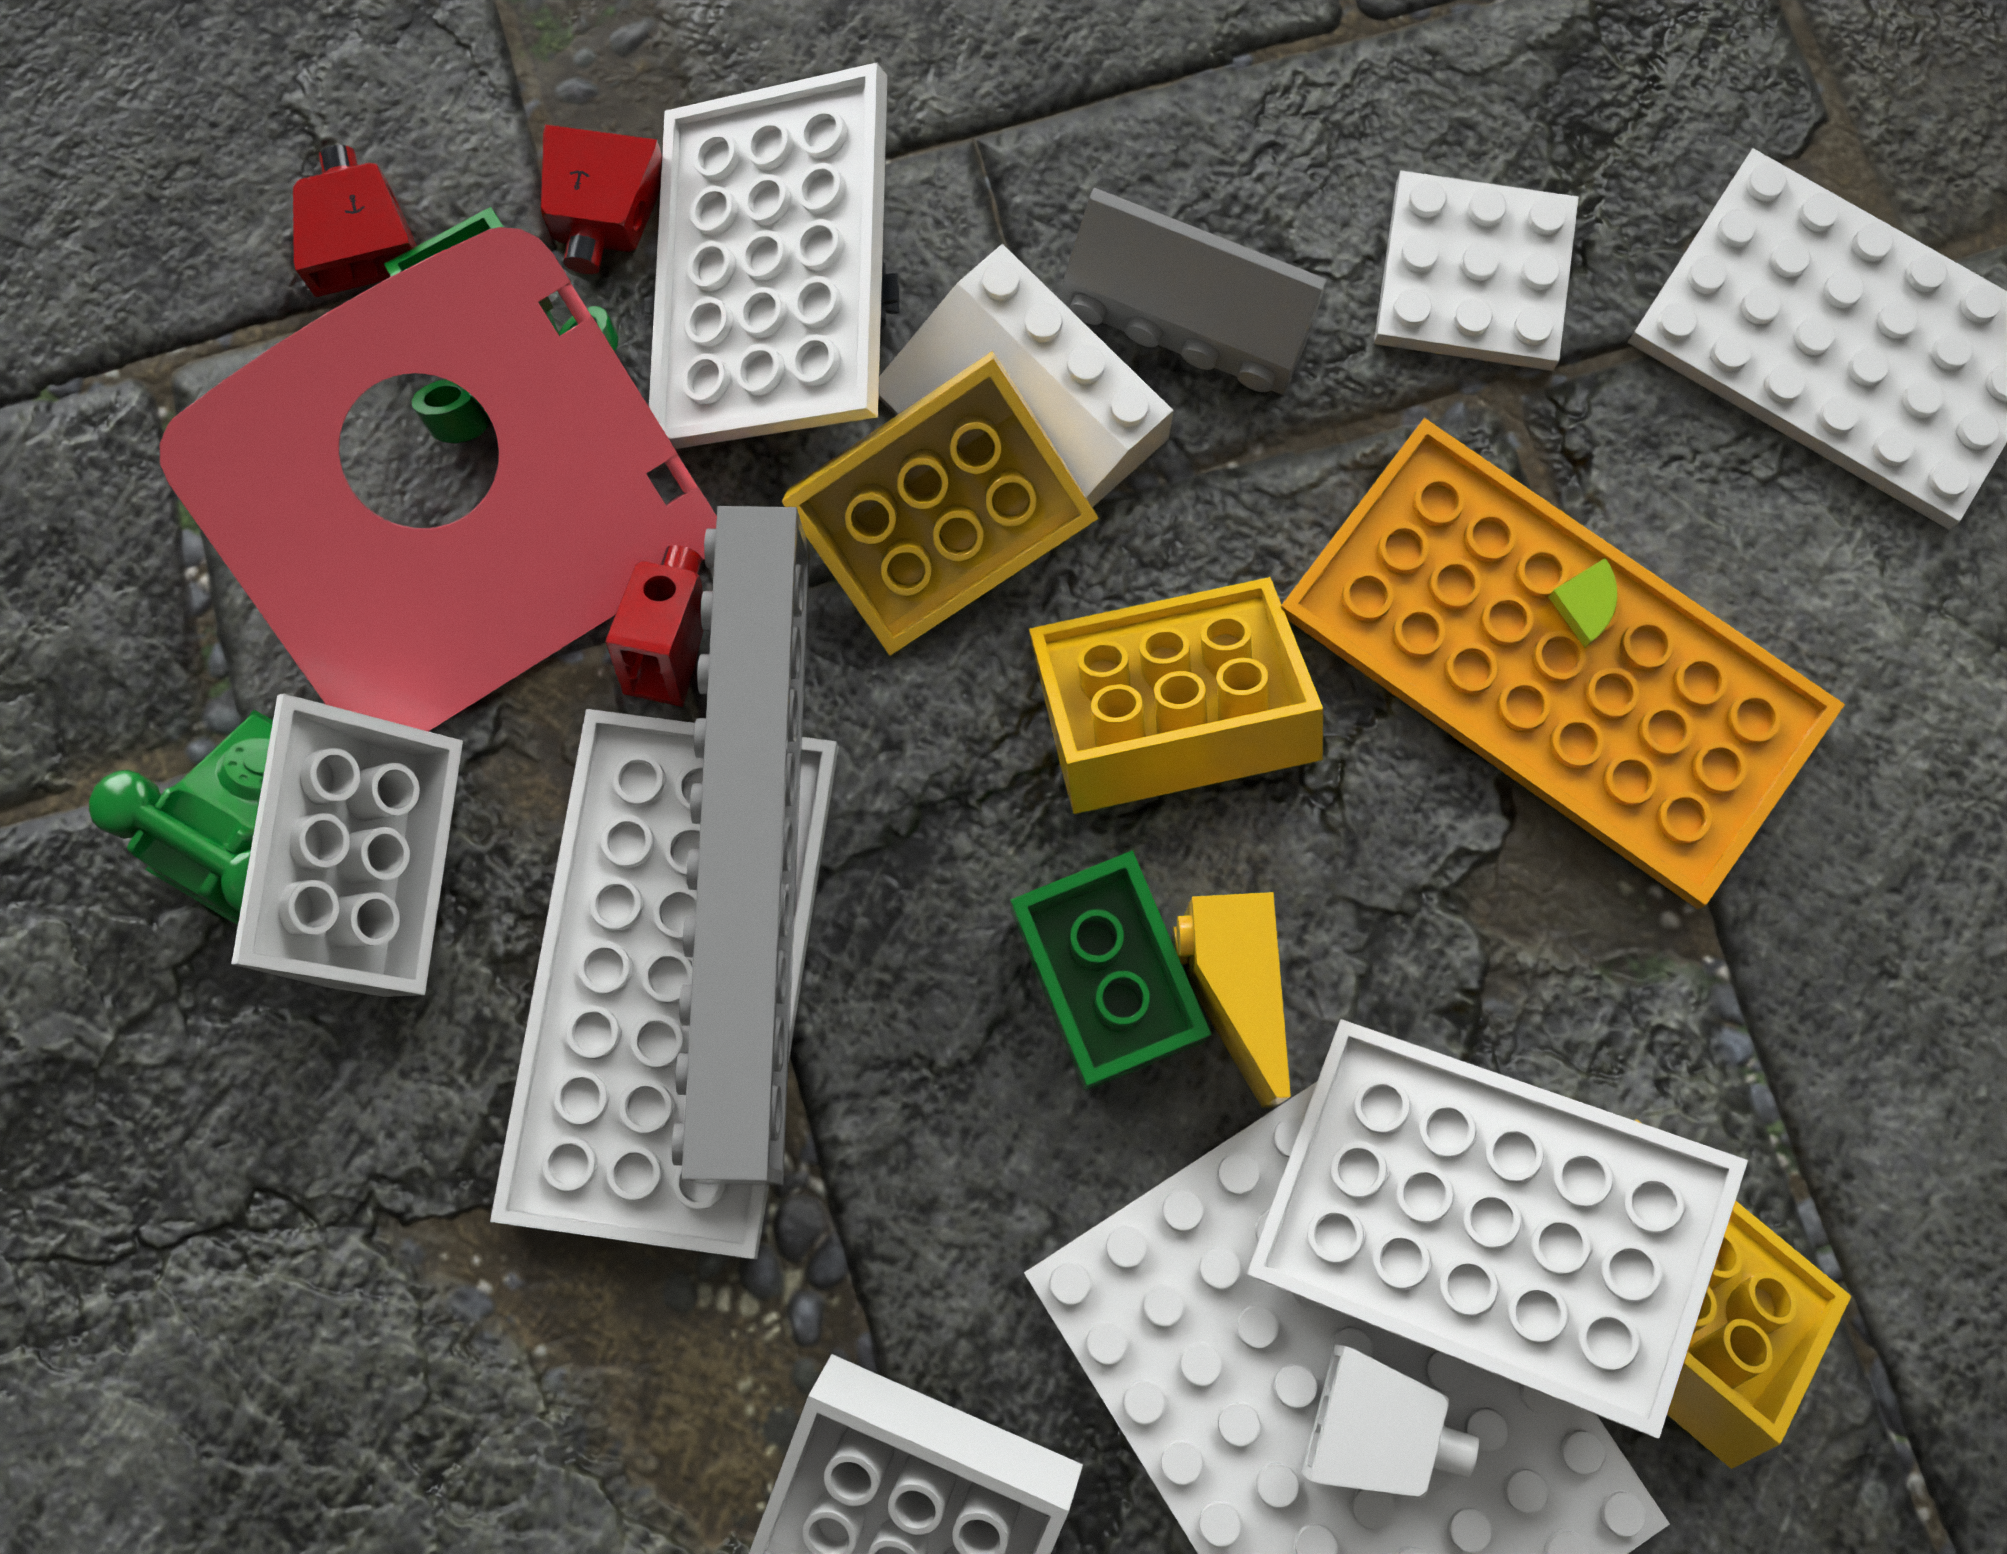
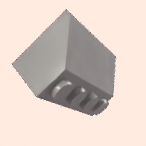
[1062,188,1327,395]

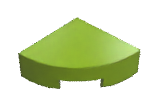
[1548,558,1617,648]

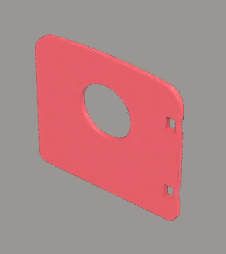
[160,227,717,732]

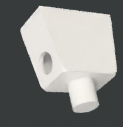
[1301,1344,1479,1497]

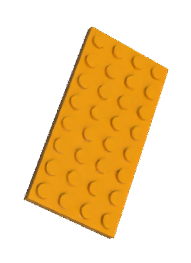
[1281,418,1845,909]

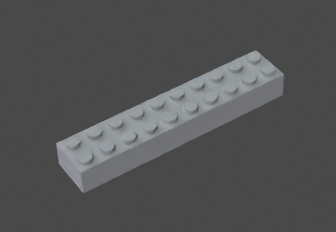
[672,506,810,1185]

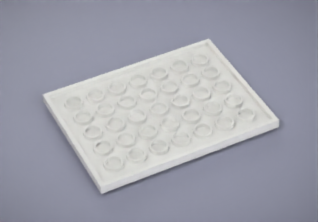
[1024,1082,1670,1554]

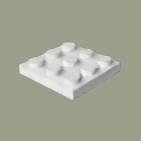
[1374,170,1579,371]

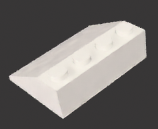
[879,244,1174,507]
[231,694,463,997]
[749,1354,1083,1554]

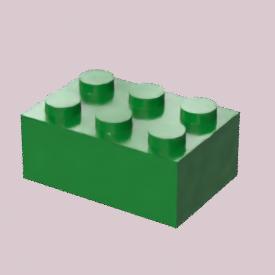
[1010,850,1212,1092]

